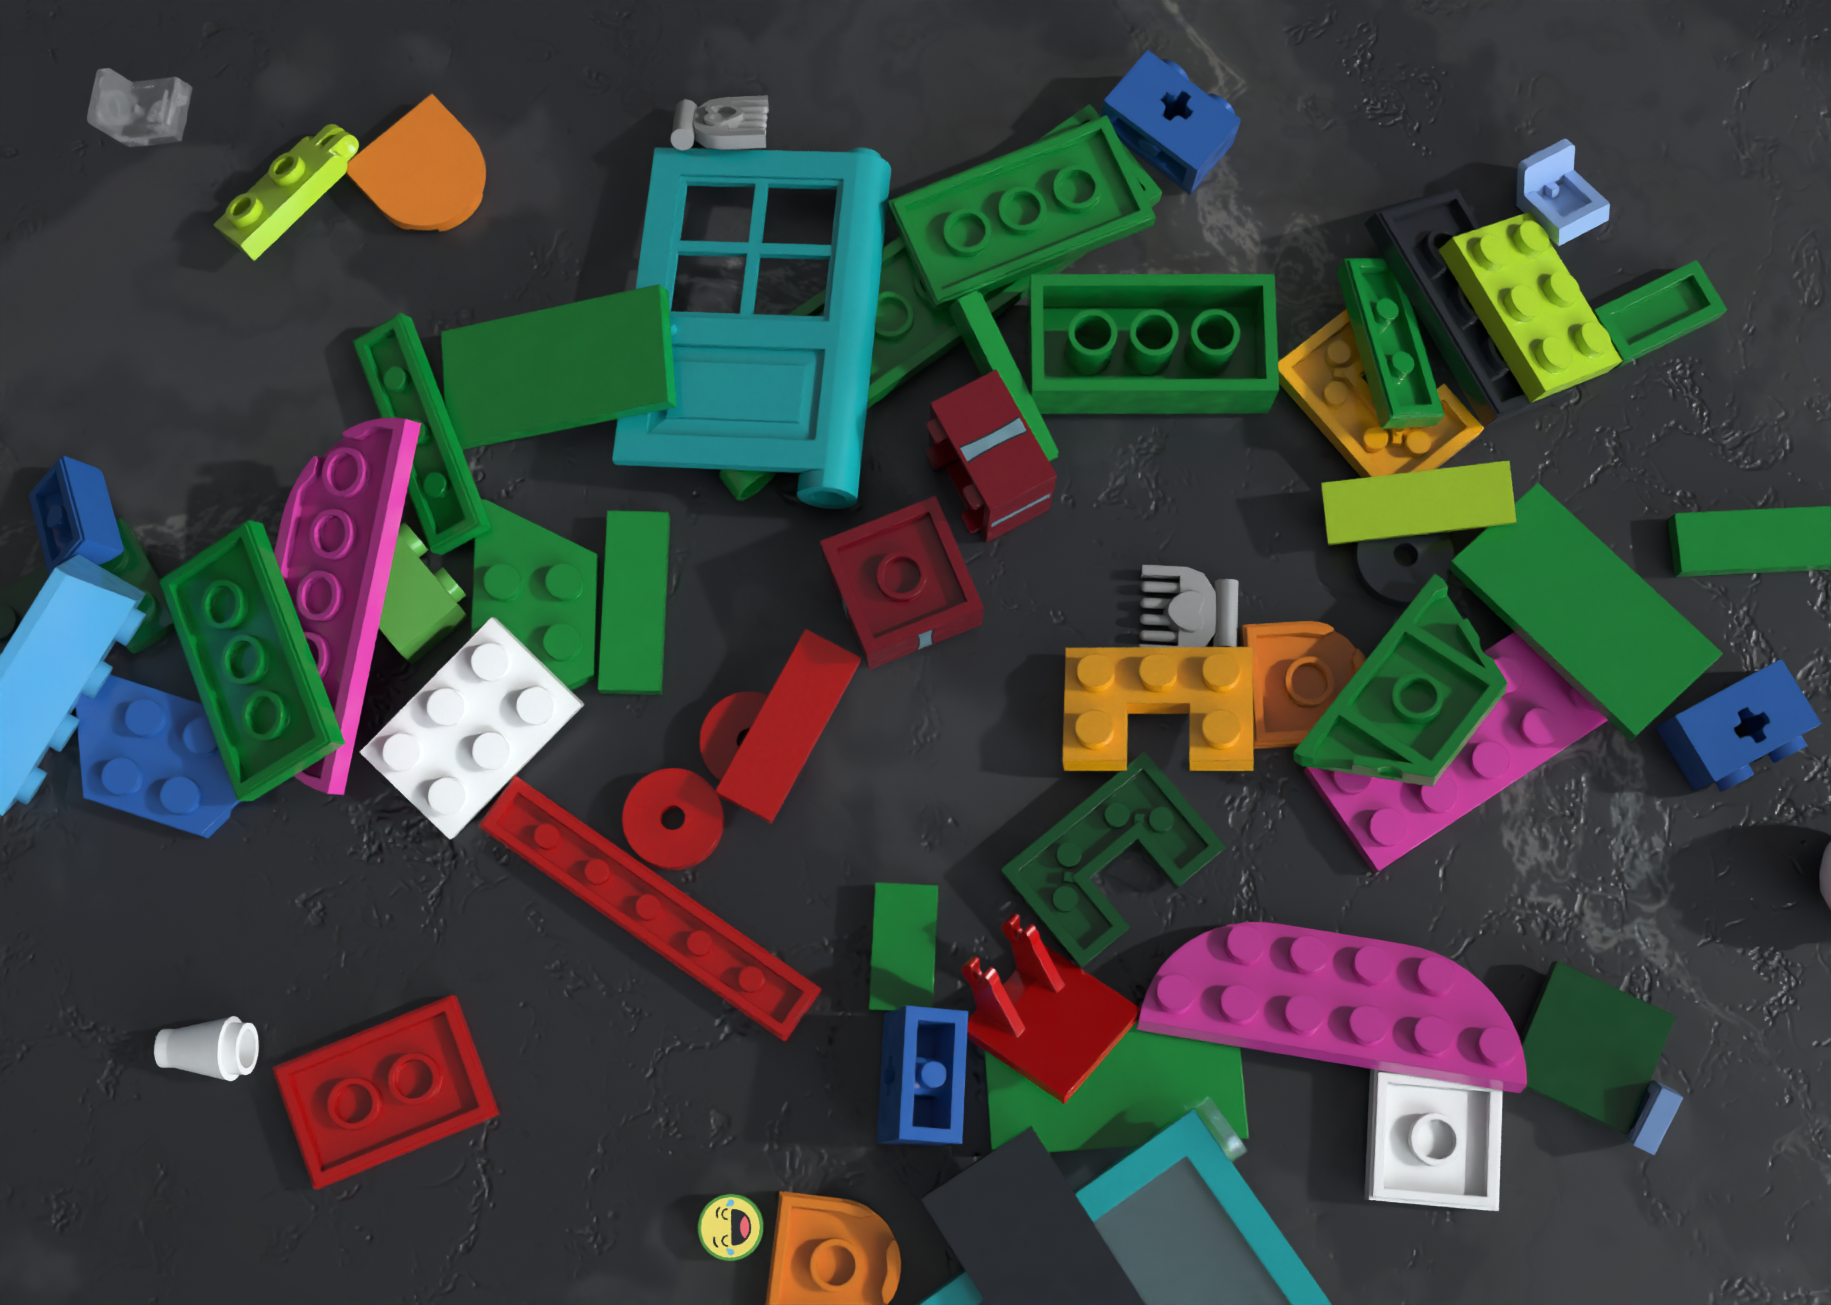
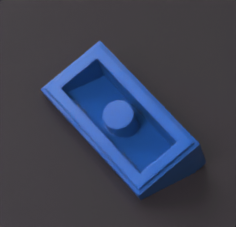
[29,455,124,576]

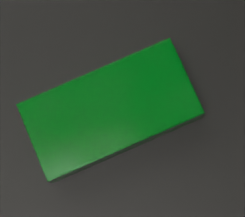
[1593,260,1727,368]
[869,882,938,1012]

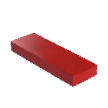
[715,629,861,824]

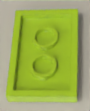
[1439,211,1623,403]

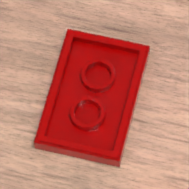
[272,995,500,1189]

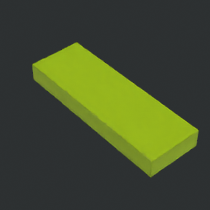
[1321,461,1516,545]

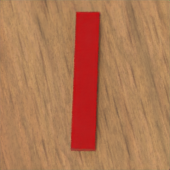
[478,776,822,1043]

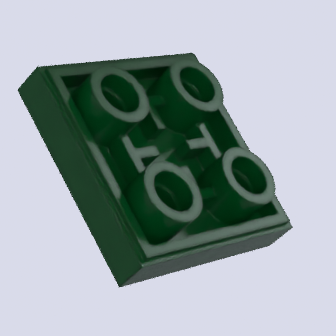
[1520,961,1676,1134]

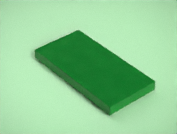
[888,115,1156,313]
[441,284,677,450]
[1448,483,1723,741]
[158,520,345,801]
[984,1020,1249,1152]

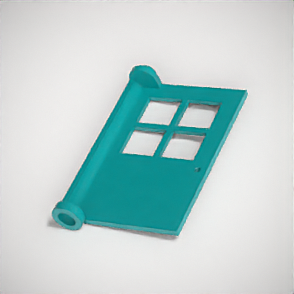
[612,147,891,509]

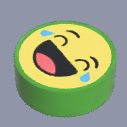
[698,1194,764,1261]

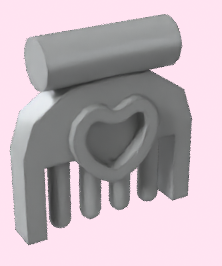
[671,95,769,150]
[1139,565,1239,647]

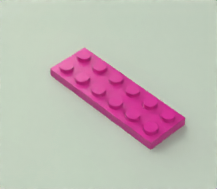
[1303,632,1607,874]

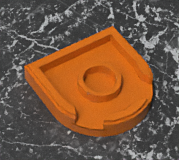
[345,94,486,232]
[1239,621,1366,749]
[765,1191,901,1305]

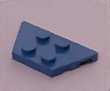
[76,675,242,839]

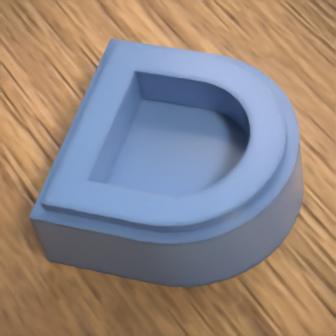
[1626,1080,1683,1155]

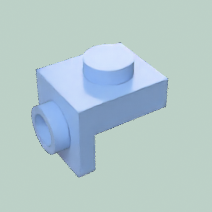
[1516,139,1610,246]

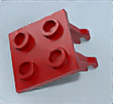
[961,913,1141,1104]

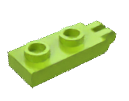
[213,124,359,261]

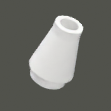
[154,1016,259,1081]

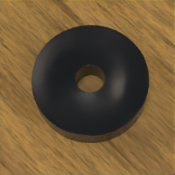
[1352,532,1454,608]

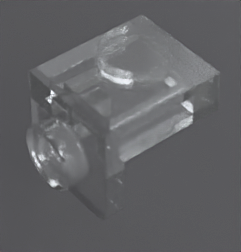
[87,68,193,147]

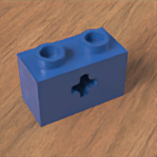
[1101,50,1241,195]
[1655,659,1822,792]
[877,1006,968,1148]

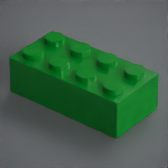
[1027,274,1279,414]

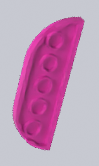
[274,418,421,795]
[1136,922,1527,1093]

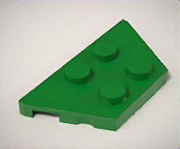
[471,500,600,691]
[1294,574,1508,787]

